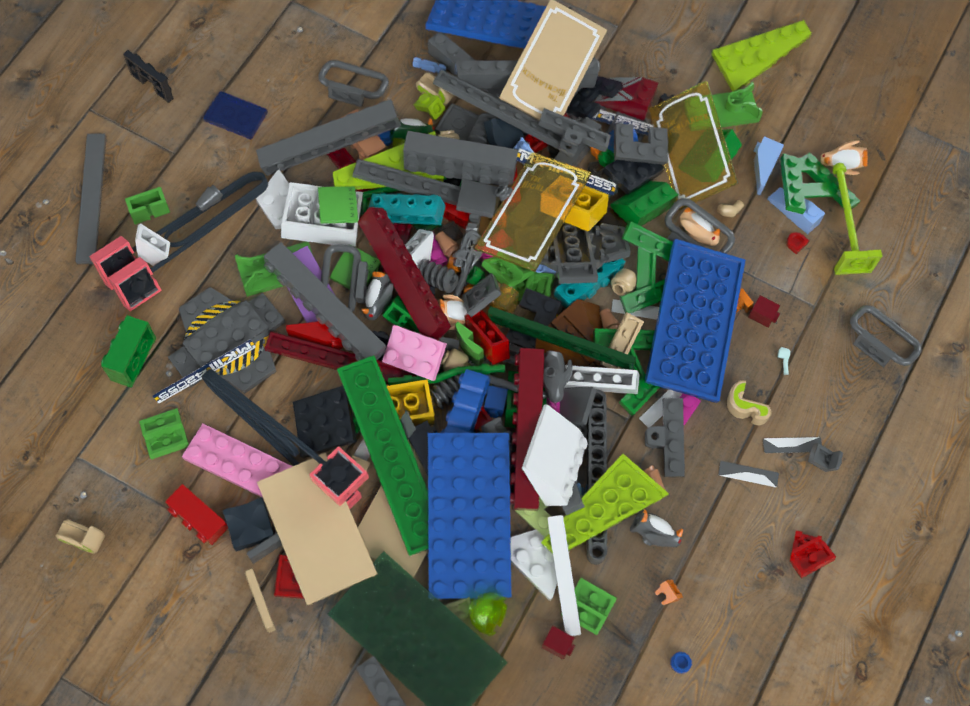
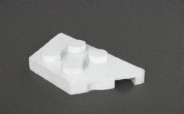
[256,170,289,229]
[511,530,557,601]

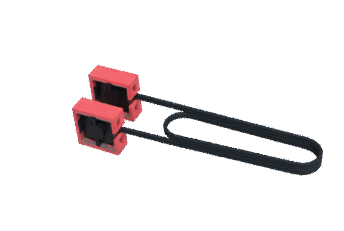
[89,172,268,312]
[202,369,369,509]

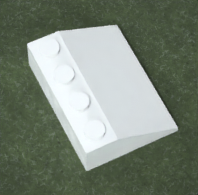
[281,182,363,247]
[522,405,587,506]

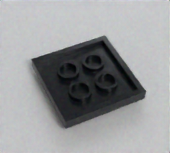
[293,386,357,458]

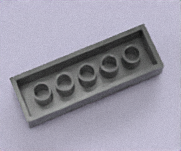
[403,131,518,188]

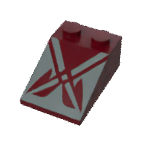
[595,77,659,121]

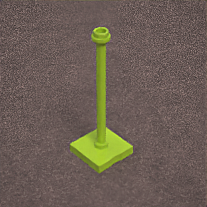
[833,163,882,275]

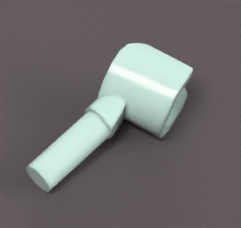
[777,347,790,375]

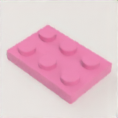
[382,325,447,381]

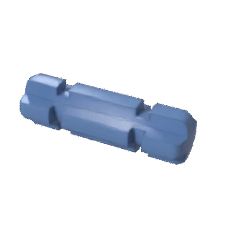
[413,57,446,74]

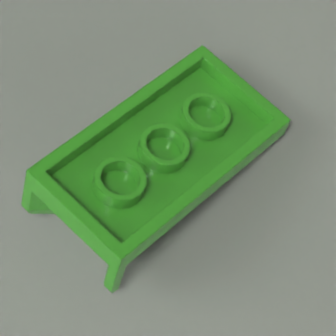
[684,82,763,132]
[235,241,313,297]

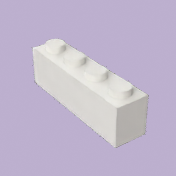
[564,365,640,394]

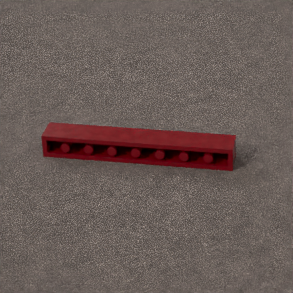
[358,207,452,340]
[510,348,544,511]

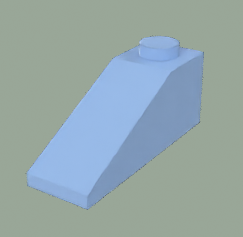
[753,136,784,195]
[767,187,825,235]

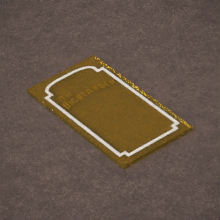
[649,81,738,211]
[475,152,592,272]

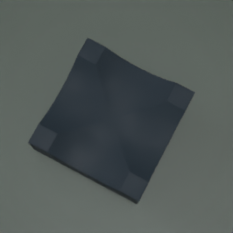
[484,118,527,149]
[223,497,274,552]

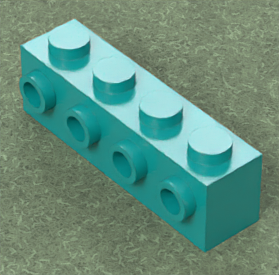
[368,193,446,225]
[554,259,626,309]

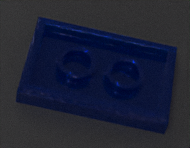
[203,91,268,140]

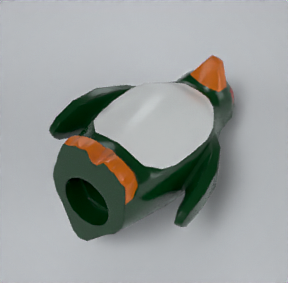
[390,118,436,143]

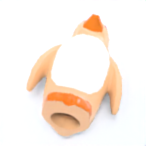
[820,140,868,175]
[679,207,720,246]
[438,295,468,330]

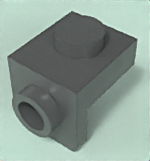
[808,443,843,472]

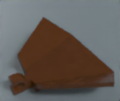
[535,300,606,368]

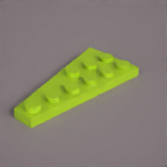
[712,20,812,92]
[332,131,444,190]
[541,454,669,554]

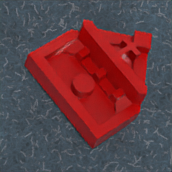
[790,530,836,578]

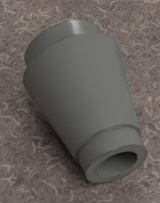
[195,185,223,212]

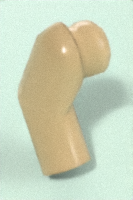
[717,200,744,217]

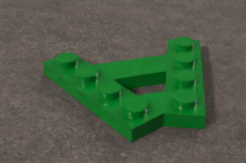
[780,153,860,214]
[619,222,673,314]
[593,328,660,416]

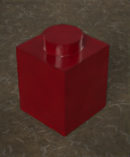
[748,295,780,328]
[542,626,576,660]

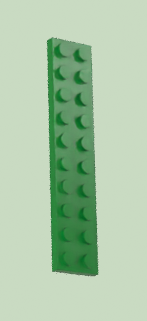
[337,355,428,557]

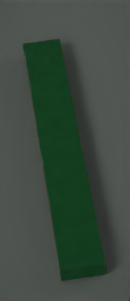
[488,306,636,370]

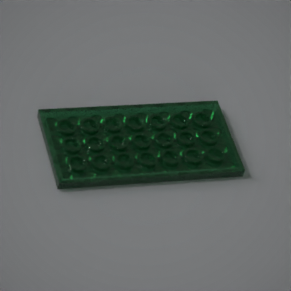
[328,551,508,706]

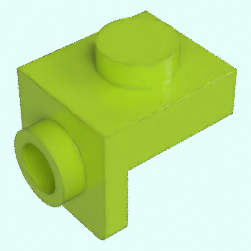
[414,93,445,120]

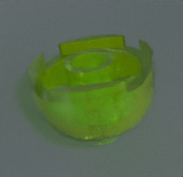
[469,592,507,636]

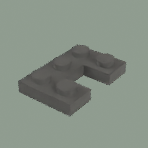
[614,123,668,165]

